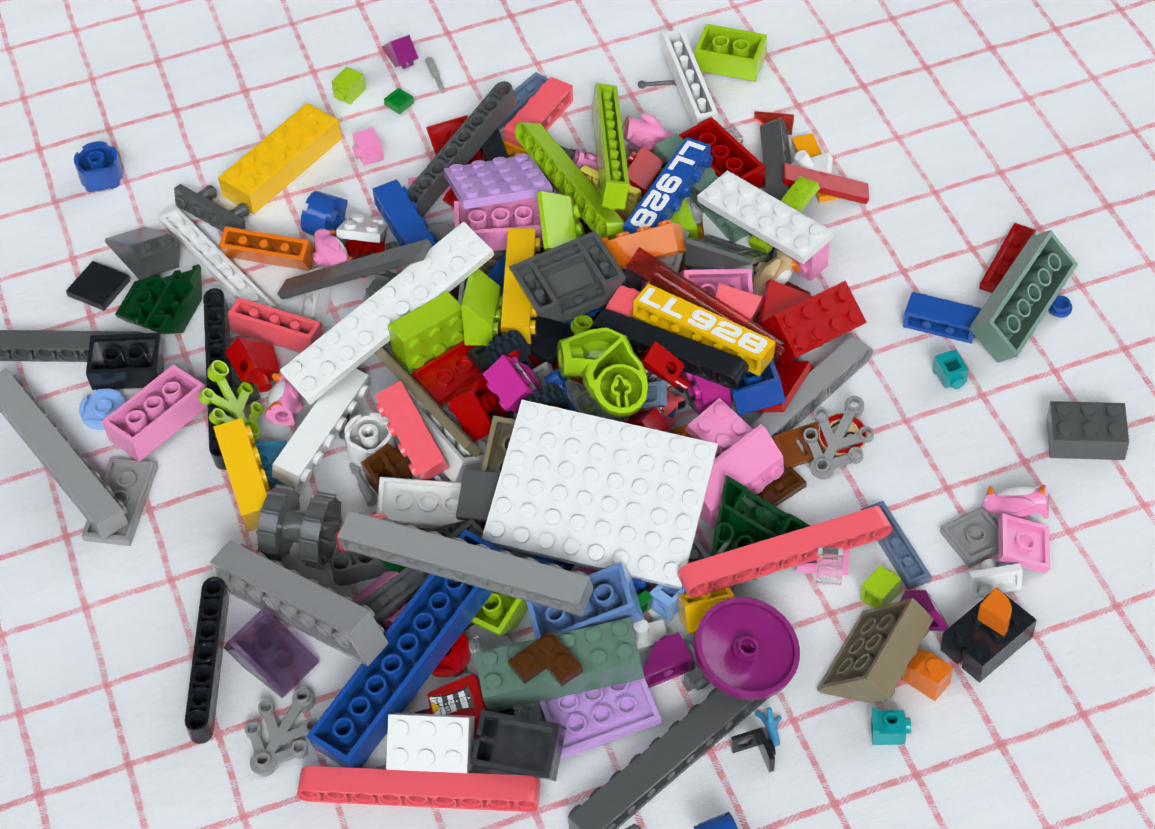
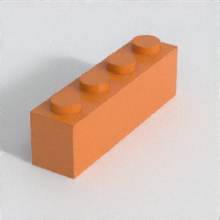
[601,220,687,269]
[219,226,316,271]

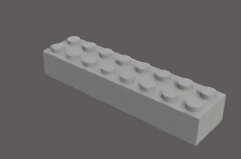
[210,540,388,666]

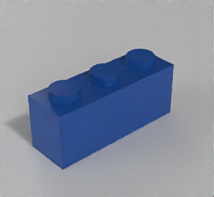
[903,292,981,344]

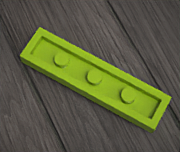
[748,176,820,254]

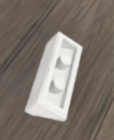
[298,265,332,326]

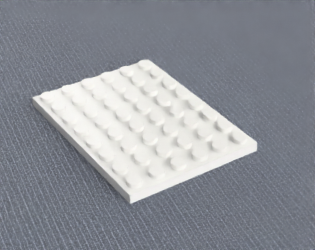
[482,400,718,590]

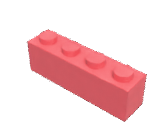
[503,77,573,148]
[228,298,323,353]
[375,380,450,480]

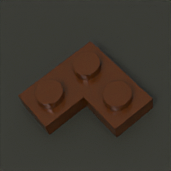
[508,631,583,687]

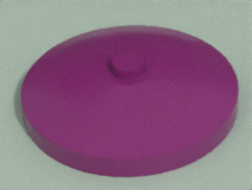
[694,597,800,700]

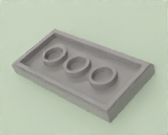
[81,457,158,546]

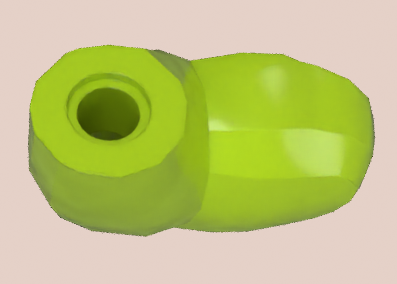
[557,327,648,417]

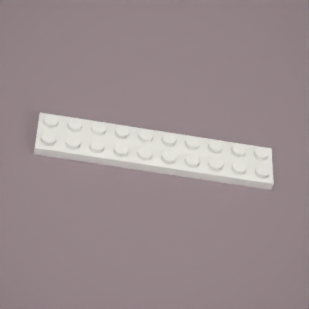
[280,222,494,405]

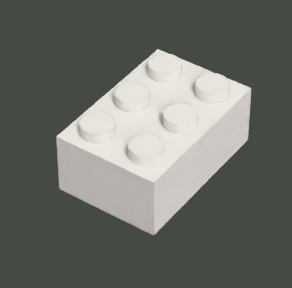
[386,713,475,773]

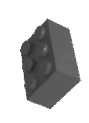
[1046,401,1129,460]

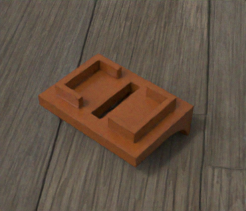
[773,422,825,469]

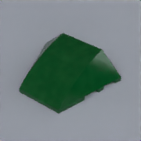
[115,264,202,334]
[710,475,810,580]

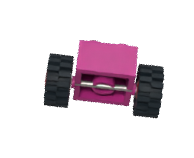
[483,330,570,414]

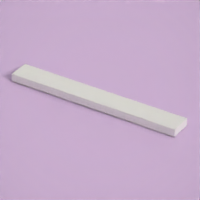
[158,207,277,309]

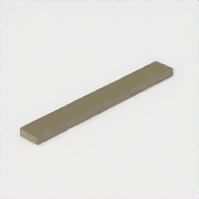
[375,346,482,457]

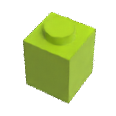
[331,67,366,104]
[860,565,901,608]

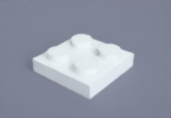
[336,213,388,243]

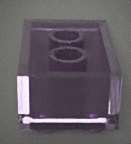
[224,606,320,698]

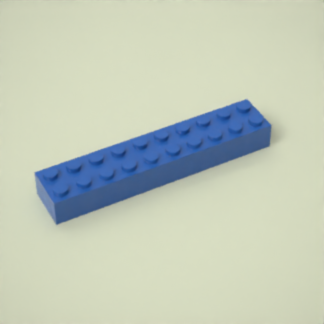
[306,529,503,768]

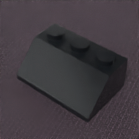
[86,332,164,390]

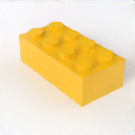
[213,418,270,532]

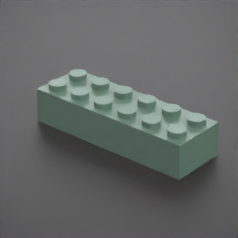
[969,230,1078,362]
[475,617,644,712]

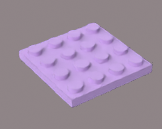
[444,153,553,209]
[540,678,662,760]

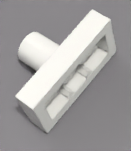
[791,150,833,174]
[969,559,1023,598]
[633,619,668,654]

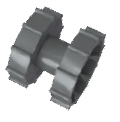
[256,484,342,570]

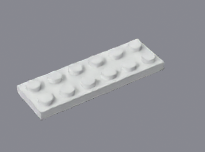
[697,170,833,264]

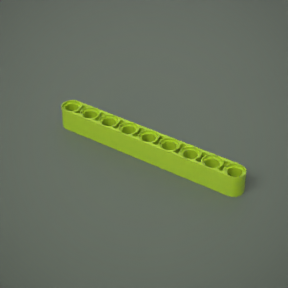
[515,122,625,240]

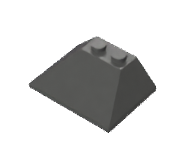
[509,231,626,322]
[685,235,773,270]

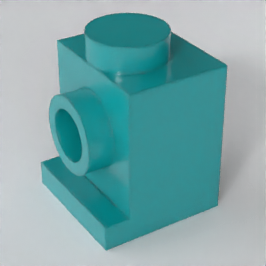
[932,349,969,389]
[870,708,911,745]

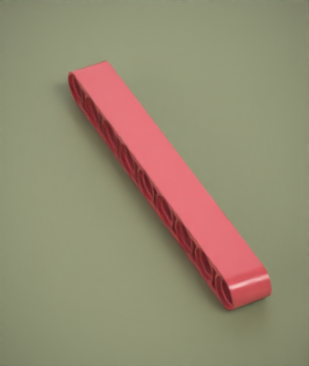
[677,506,893,598]
[297,766,541,812]

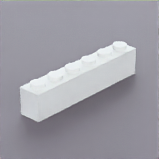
[662,28,718,127]
[272,368,370,490]

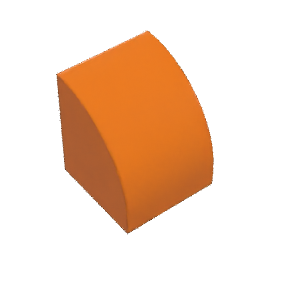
[977,588,1012,636]

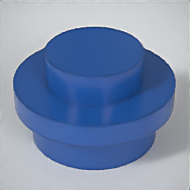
[1048,295,1072,318]

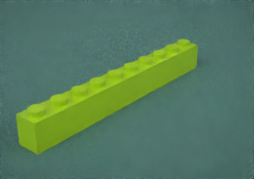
[592,83,630,210]

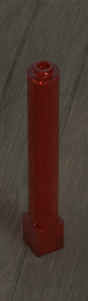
[626,247,786,360]

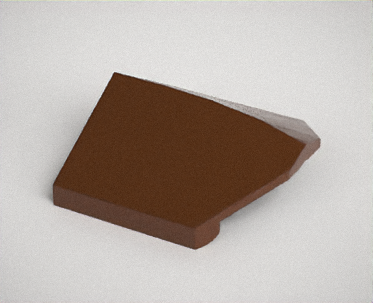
[360,444,412,493]

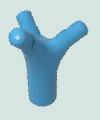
[755,707,782,747]

